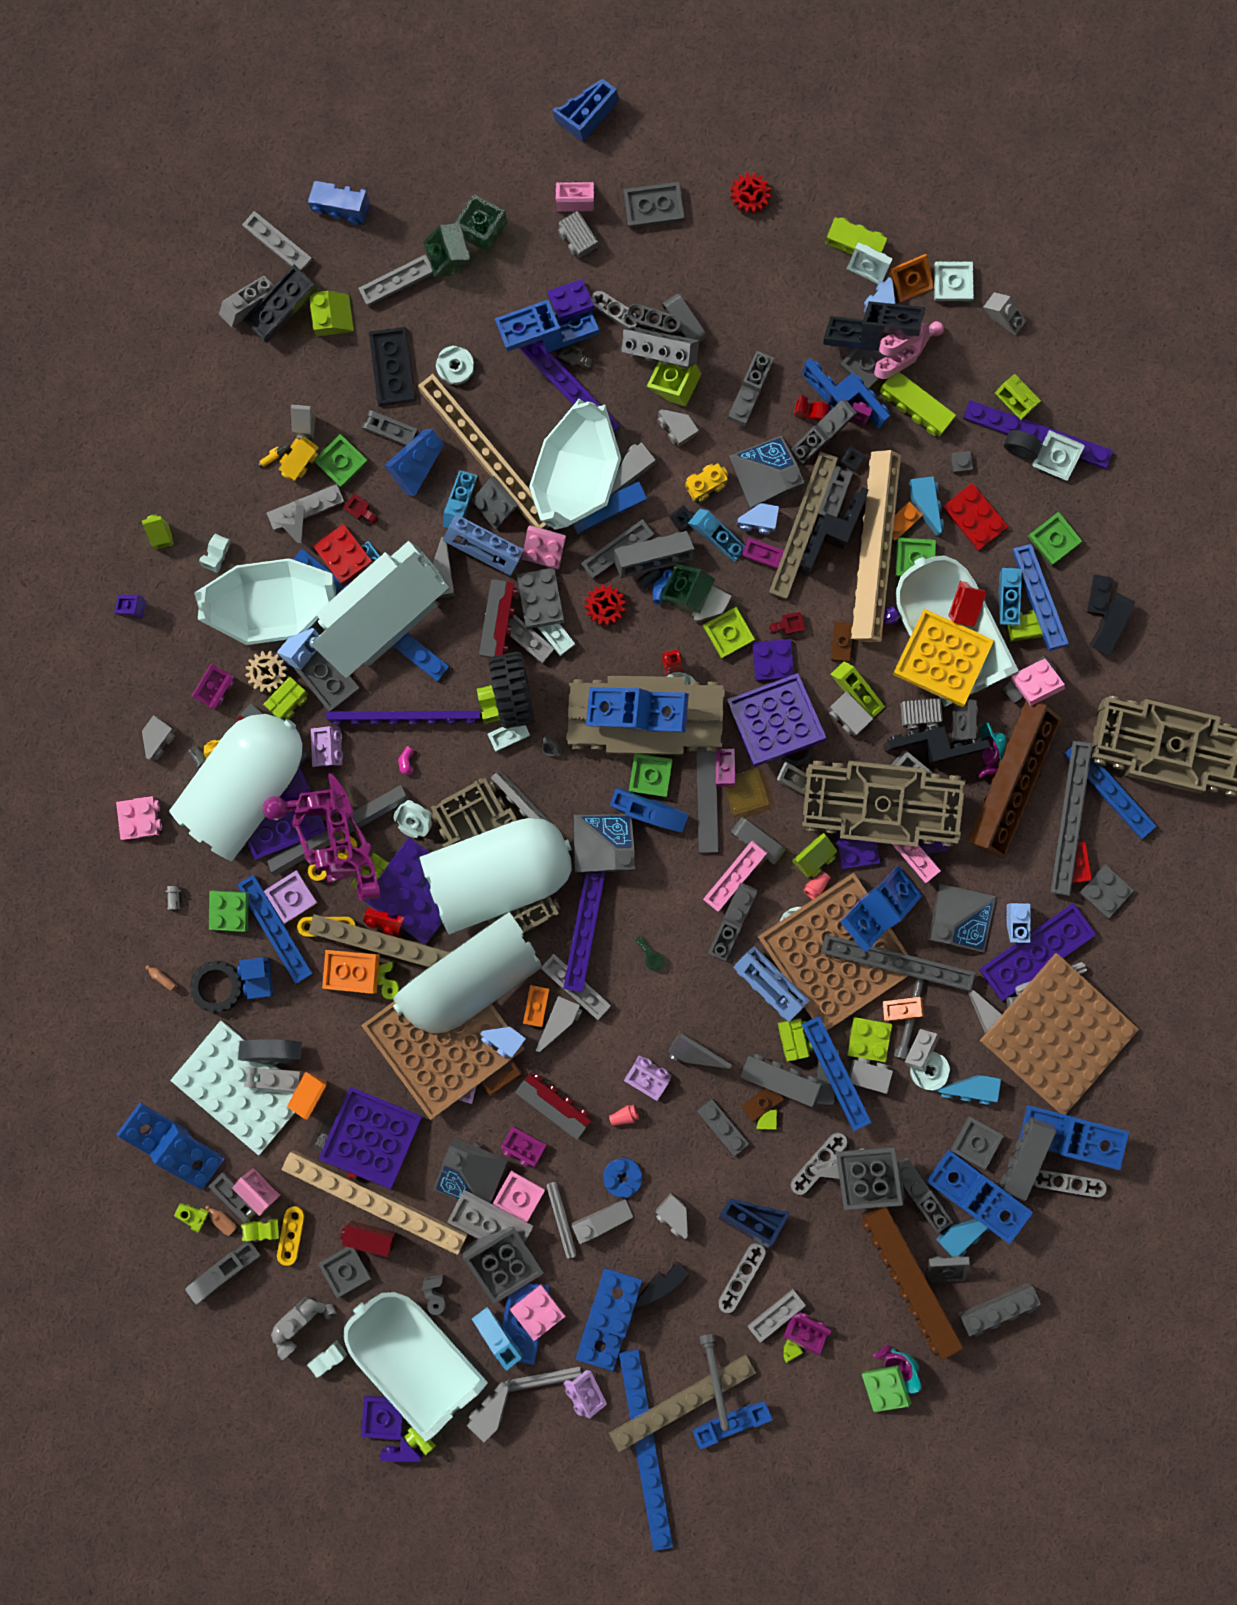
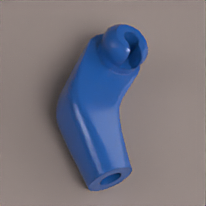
[653,569,676,605]

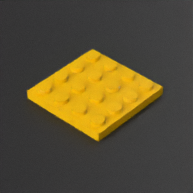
[893,608,994,707]

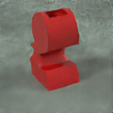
[793,395,832,422]
[661,649,683,675]

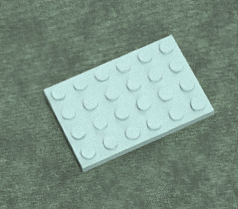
[170,1020,295,1155]

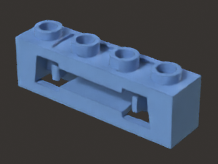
[443,514,524,575]
[733,947,810,1022]

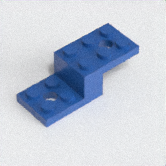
[495,300,600,353]
[801,358,890,430]
[586,687,689,733]
[840,866,923,952]
[117,1102,225,1190]
[1019,1105,1129,1170]
[926,1150,1033,1244]
[576,1267,642,1371]

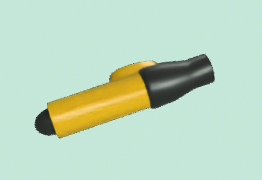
[258,443,291,468]

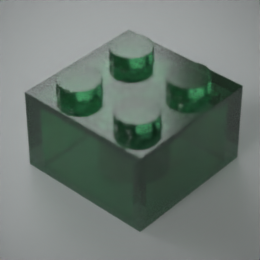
[454,194,507,252]
[423,224,470,277]
[660,564,715,614]

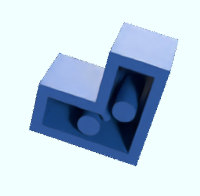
[237,957,274,999]

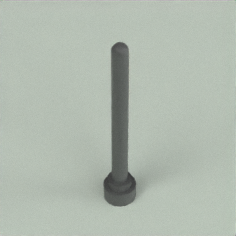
[894,978,925,1059]
[699,1334,729,1432]

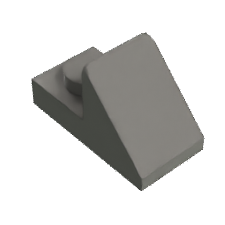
[279,500,304,543]
[777,762,807,795]

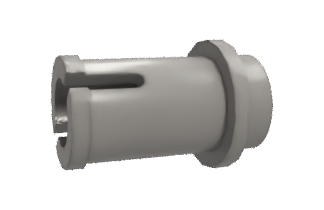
[165,886,181,909]

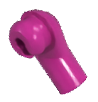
[398,746,415,776]

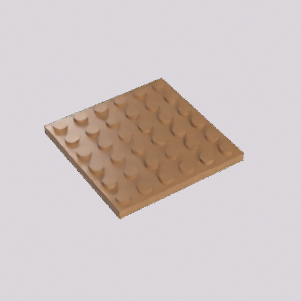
[757,873,909,1031]
[980,953,1139,1115]
[361,1002,525,1120]

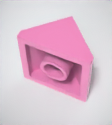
[556,182,594,211]
[232,1168,280,1216]

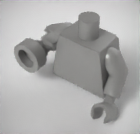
[271,1296,336,1360]

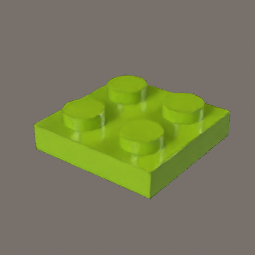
[703,607,755,659]
[847,1017,892,1062]

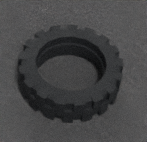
[189,961,243,1013]

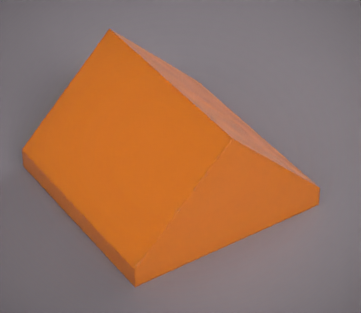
[888,254,934,303]
[287,1072,327,1120]

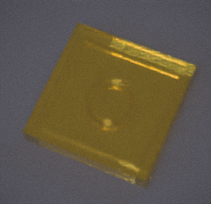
[724,768,769,816]

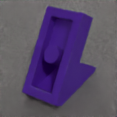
[115,595,146,619]
[380,1433,422,1462]

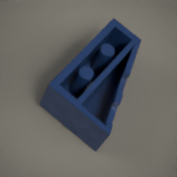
[717,1198,790,1249]

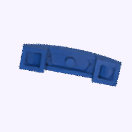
[692,1401,773,1449]

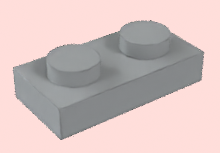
[905,1029,939,1071]

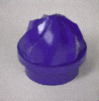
[883,606,901,626]

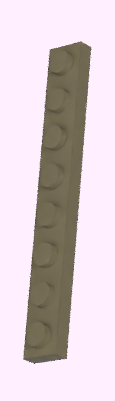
[769,452,838,600]
[308,914,450,967]
[609,1355,756,1452]

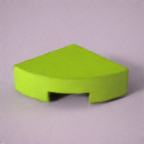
[757,1109,777,1129]
[783,1340,803,1363]

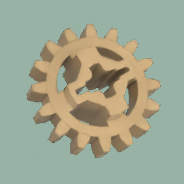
[245,651,288,693]

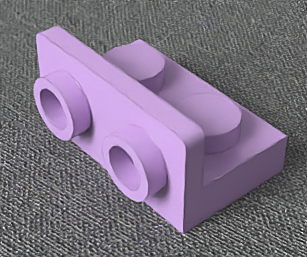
[311,726,343,767]
[624,1056,672,1101]
[564,1370,607,1418]

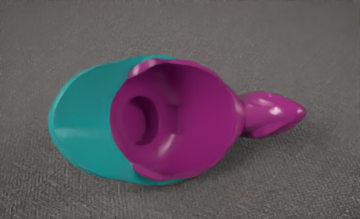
[979,722,1008,778]
[873,1345,921,1393]

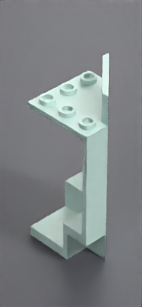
[310,541,449,678]

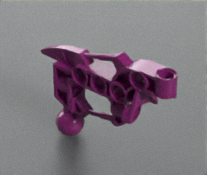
[262,773,380,901]

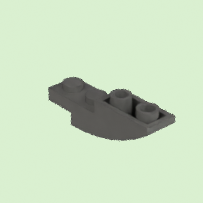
[727,351,774,427]
[790,398,857,464]
[708,882,758,961]
[899,1157,953,1234]
[185,1241,261,1305]

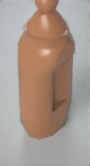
[146,965,177,991]
[205,1206,237,1236]

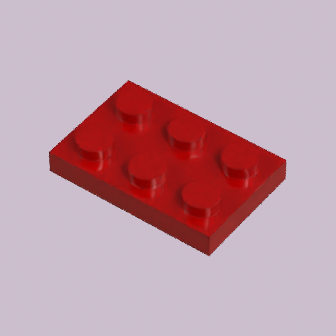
[942,483,1008,551]
[313,524,373,587]

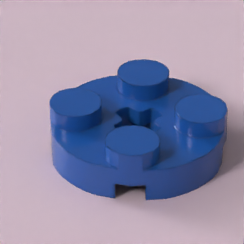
[603,1158,642,1198]

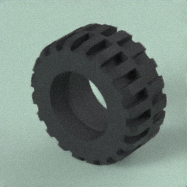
[489,652,535,729]

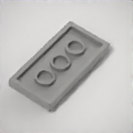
[447,1190,533,1243]

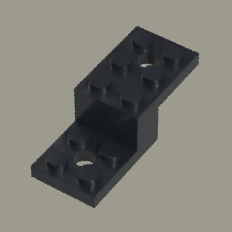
[823,301,926,351]
[800,487,869,575]
[883,725,990,765]

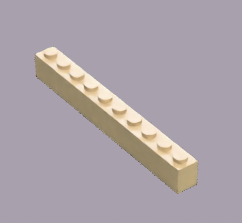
[418,374,550,530]
[851,450,901,642]
[281,1150,467,1255]

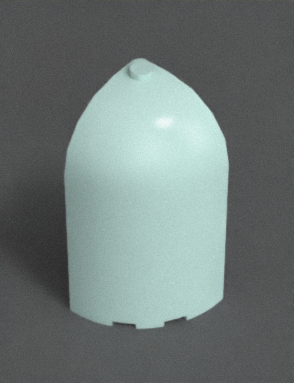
[896,556,1018,707]
[170,714,302,862]
[420,818,572,934]
[393,912,542,1033]
[344,1292,488,1442]

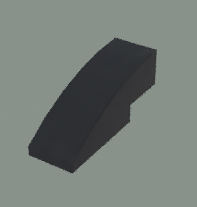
[1090,593,1135,656]
[238,1039,302,1065]
[635,1261,689,1307]

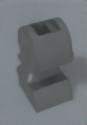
[421,1274,446,1315]

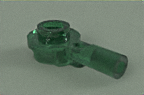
[635,936,664,971]

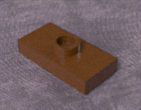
[830,622,853,662]
[481,1059,522,1096]
[741,1088,784,1122]

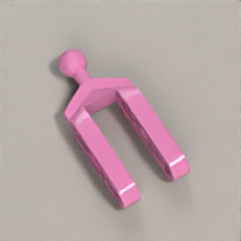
[874,321,944,379]

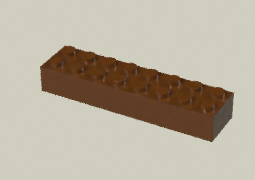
[968,700,1062,859]
[860,1207,963,1360]

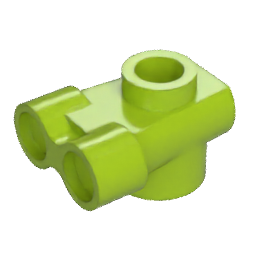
[174,1203,209,1233]
[405,1427,436,1455]

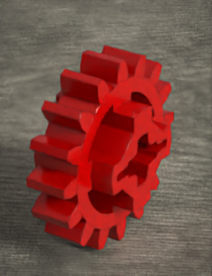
[730,172,771,214]
[584,584,625,626]

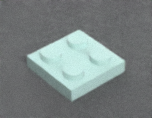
[847,242,892,284]
[934,262,973,301]
[1032,430,1085,481]

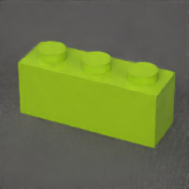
[825,217,887,255]

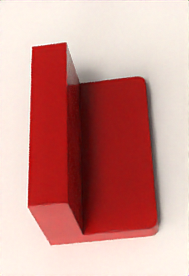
[948,581,986,627]

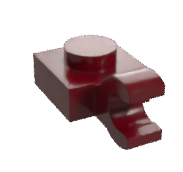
[343,493,378,525]
[769,611,805,635]

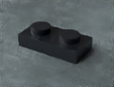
[1087,574,1113,616]

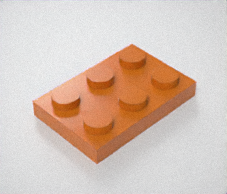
[322,950,380,994]

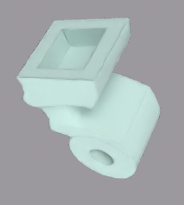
[199,534,231,573]
[307,1340,347,1378]

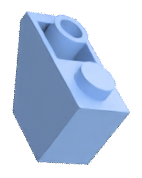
[864,277,895,312]
[736,503,779,534]
[277,628,319,670]
[1007,903,1030,943]
[480,1027,525,1059]

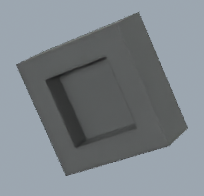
[951,451,973,473]

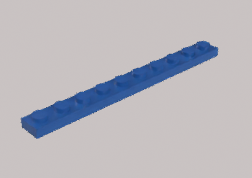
[293,549,450,682]
[619,1349,673,1551]

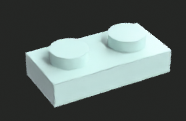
[537,624,575,656]
[488,725,530,752]

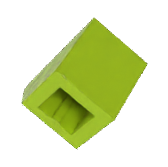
[142,515,174,550]

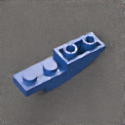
[610,787,689,832]

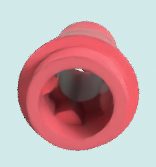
[803,871,831,899]
[609,1104,639,1127]

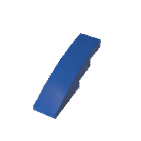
[573,482,647,534]

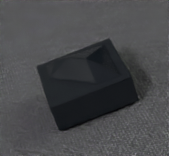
[839,445,866,472]
[668,505,692,532]

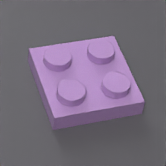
[264,870,318,924]

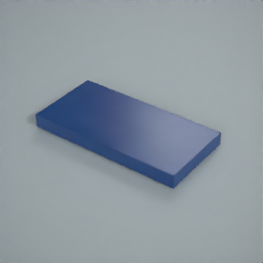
[502,1282,550,1365]

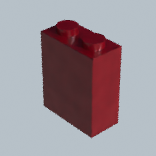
[340,1221,396,1257]

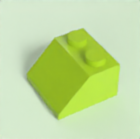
[309,291,354,336]
[647,360,701,407]
[792,833,837,878]

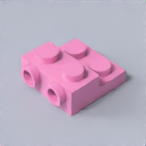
[116,796,163,840]

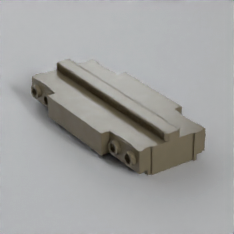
[566,676,724,755]
[1090,696,1237,797]
[802,760,965,847]
[431,778,561,934]

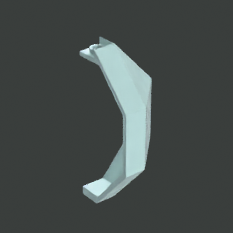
[529,399,621,529]
[194,558,336,645]

